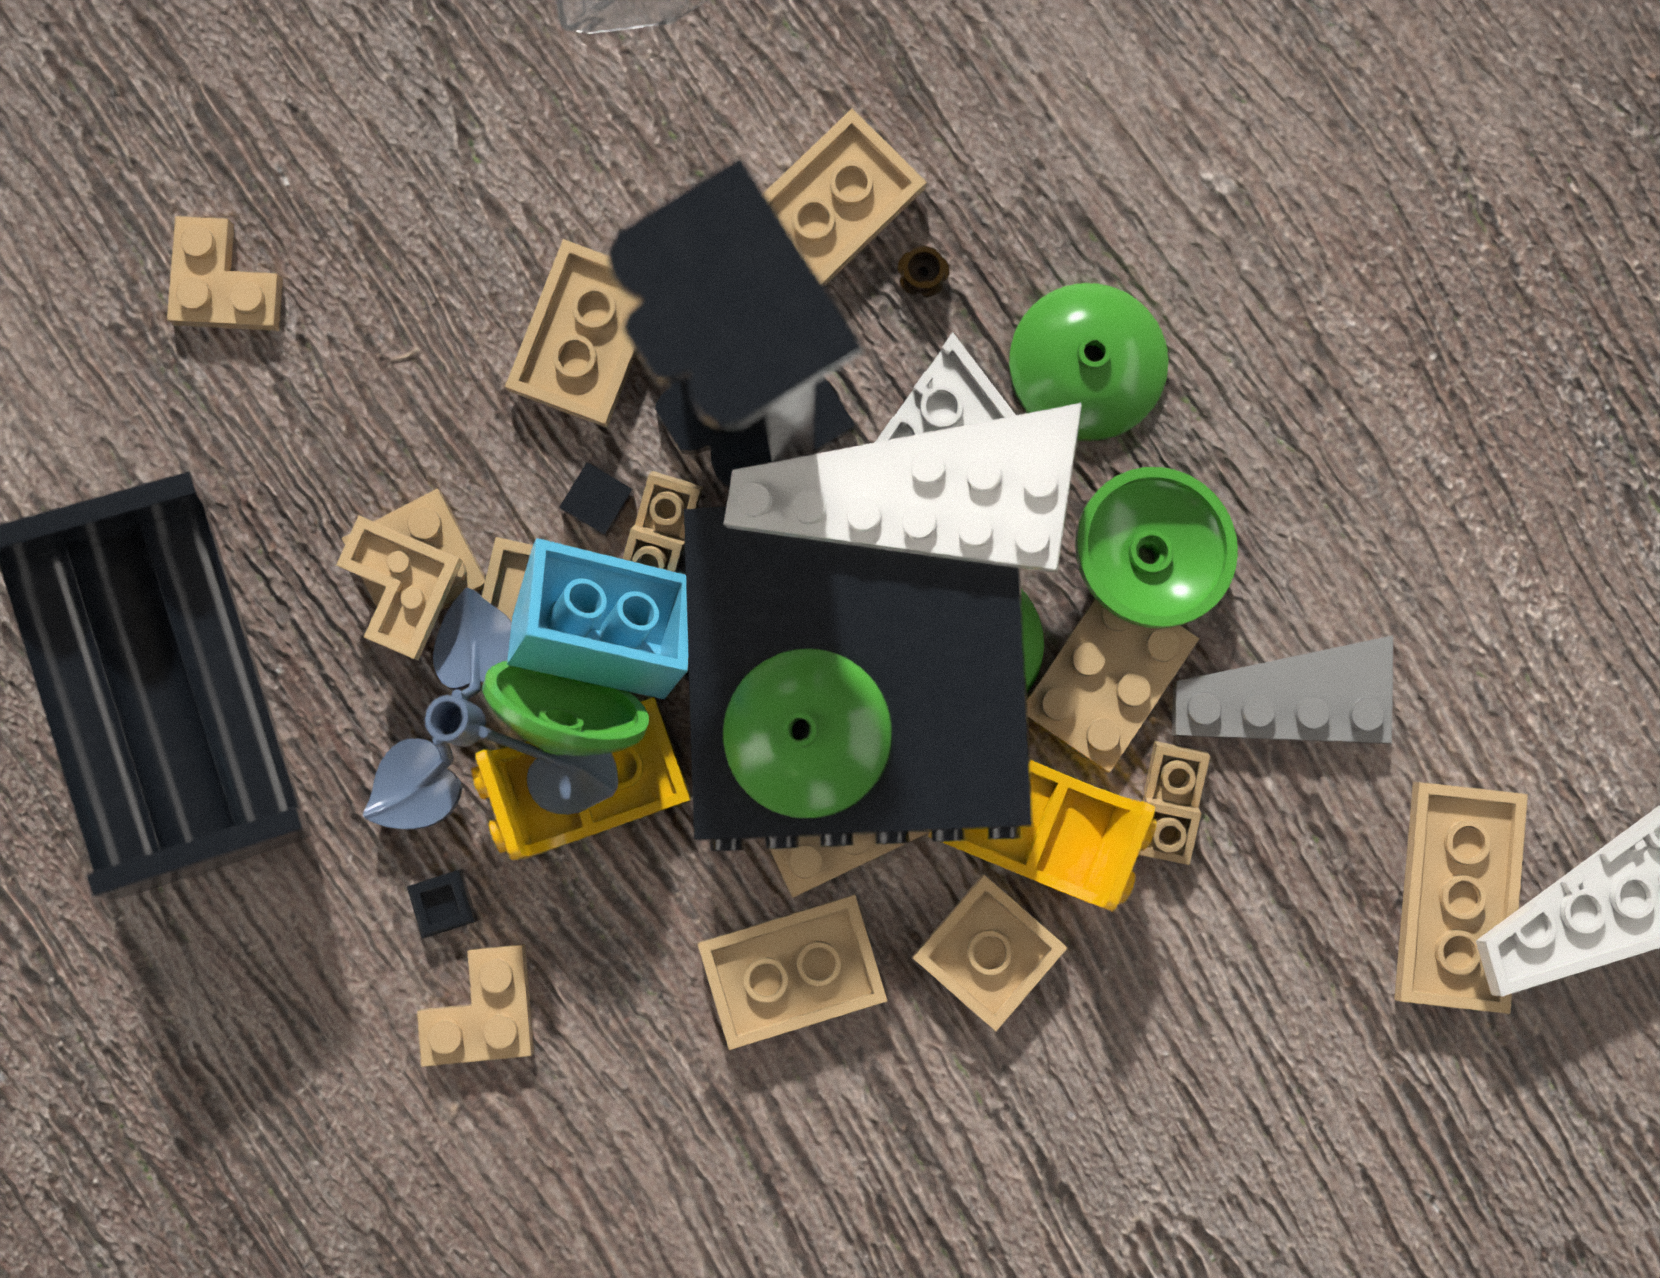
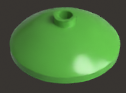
[1009,283,1168,441]
[1075,467,1238,629]
[723,649,892,818]
[482,661,649,756]

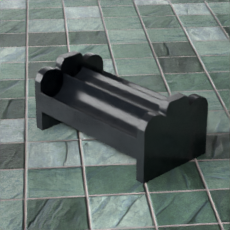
[608,157,863,489]
[0,471,312,900]

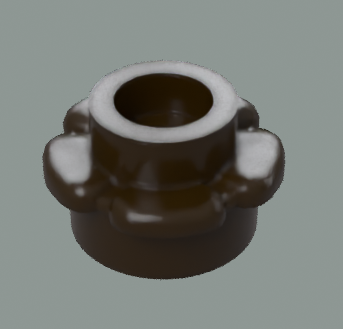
[897,246,950,298]

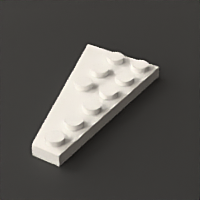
[724,403,1082,573]

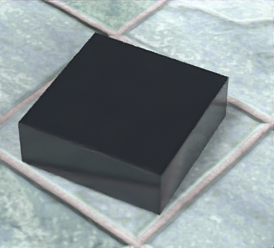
[559,462,634,537]
[406,869,478,939]

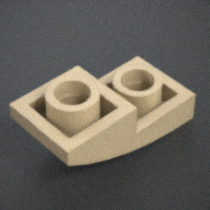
[623,471,703,572]
[1138,741,1210,865]

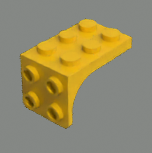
[471,697,691,861]
[928,760,1156,912]

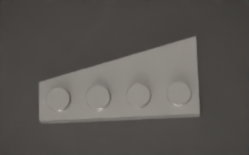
[1172,635,1393,744]

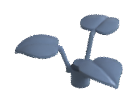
[363,588,618,830]

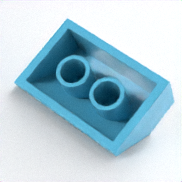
[507,538,688,699]

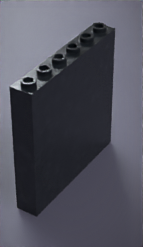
[684,507,1034,851]

